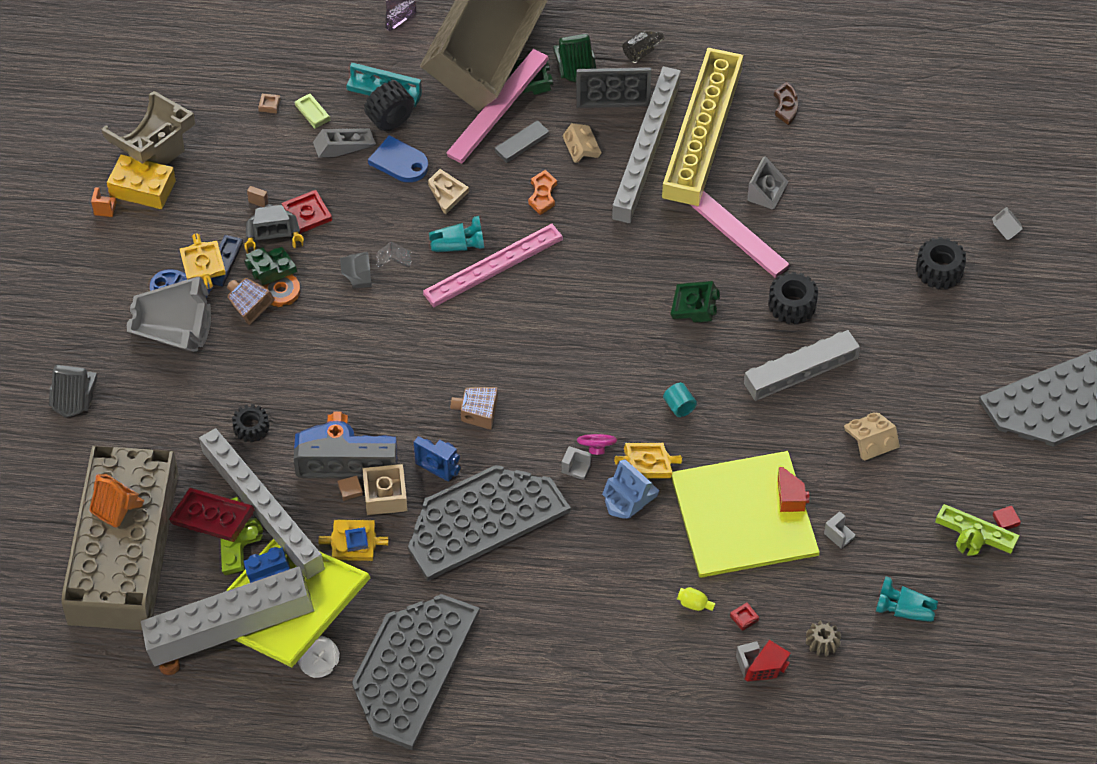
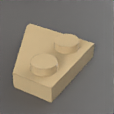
[428,169,469,214]

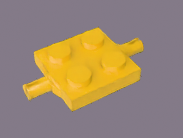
[180,233,226,289]
[614,443,682,478]
[318,520,389,561]

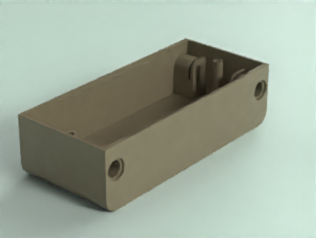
[420,0,548,111]
[62,446,179,630]

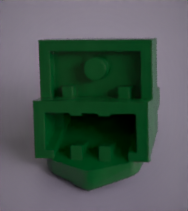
[553,34,596,83]

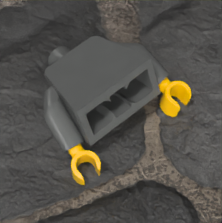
[244,204,304,253]

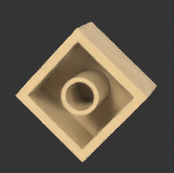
[362,464,407,515]

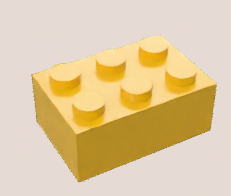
[107,154,176,209]

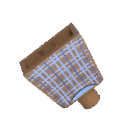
[227,278,275,325]
[450,387,498,430]

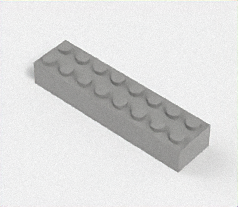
[141,566,314,667]

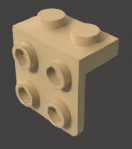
[844,413,900,461]

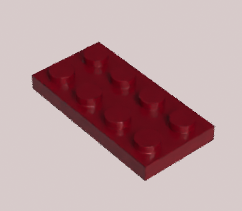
[169,488,255,542]

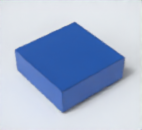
[345,527,368,552]

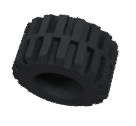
[364,81,415,131]
[916,237,966,289]
[768,272,818,325]

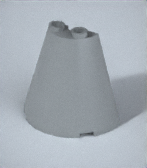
[127,277,211,352]

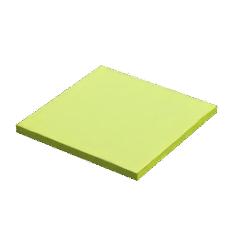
[671,451,819,578]
[225,539,370,668]

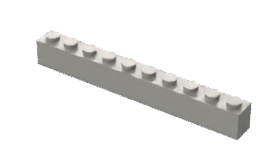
[612,66,681,223]
[199,428,325,580]

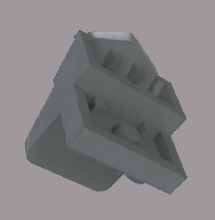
[49,365,97,418]

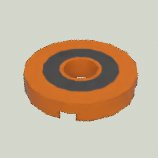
[263,274,300,307]

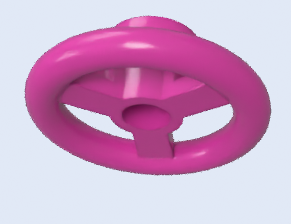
[577,434,617,455]

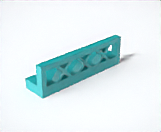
[346,63,422,107]

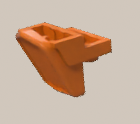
[89,474,144,528]

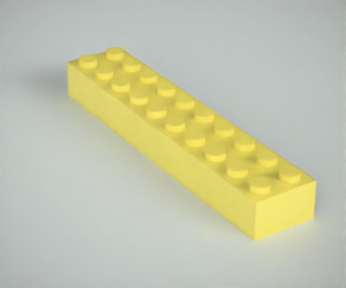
[662,48,743,206]

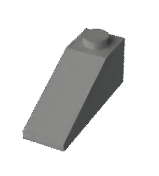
[313,128,376,157]

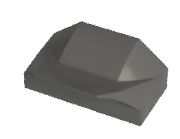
[340,252,372,289]

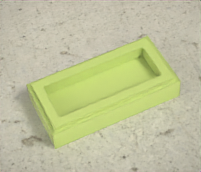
[295,94,330,129]

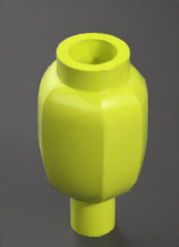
[677,587,715,611]

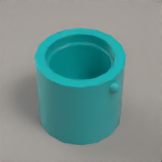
[663,382,697,417]

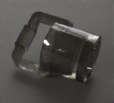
[622,31,665,63]

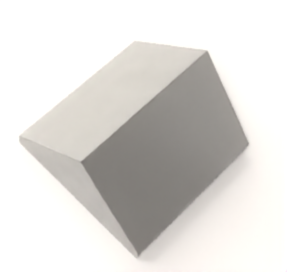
[747,156,789,209]

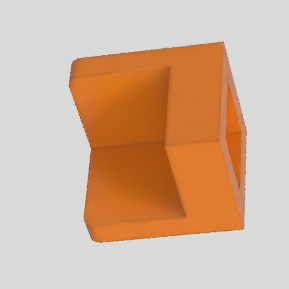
[91,187,117,217]

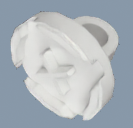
[298,636,340,678]

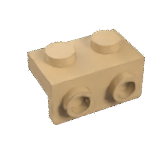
[563,123,601,163]

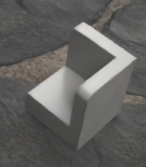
[992,207,1023,240]
[562,446,591,480]
[824,511,855,549]
[736,641,760,678]

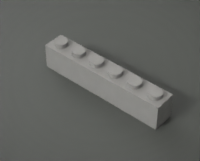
[744,330,860,401]

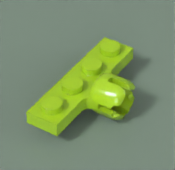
[221,497,263,575]
[935,504,1020,556]

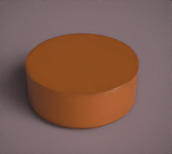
[159,658,180,675]

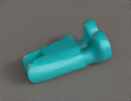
[429,216,484,252]
[876,576,938,622]

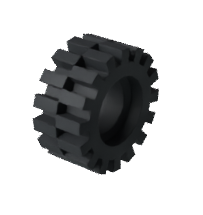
[232,404,269,443]

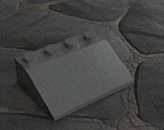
[576,67,652,108]

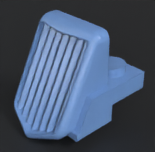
[602,459,659,519]

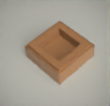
[258,93,281,114]
[247,186,268,207]
[337,476,363,501]

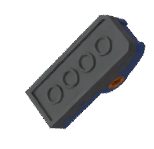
[294,412,398,479]

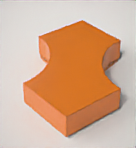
[528,170,557,215]

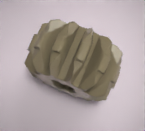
[806,620,841,657]

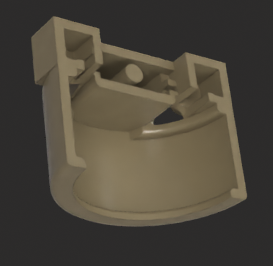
[102,91,195,165]

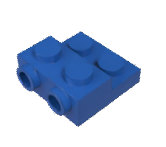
[414,436,461,482]
[244,547,290,583]

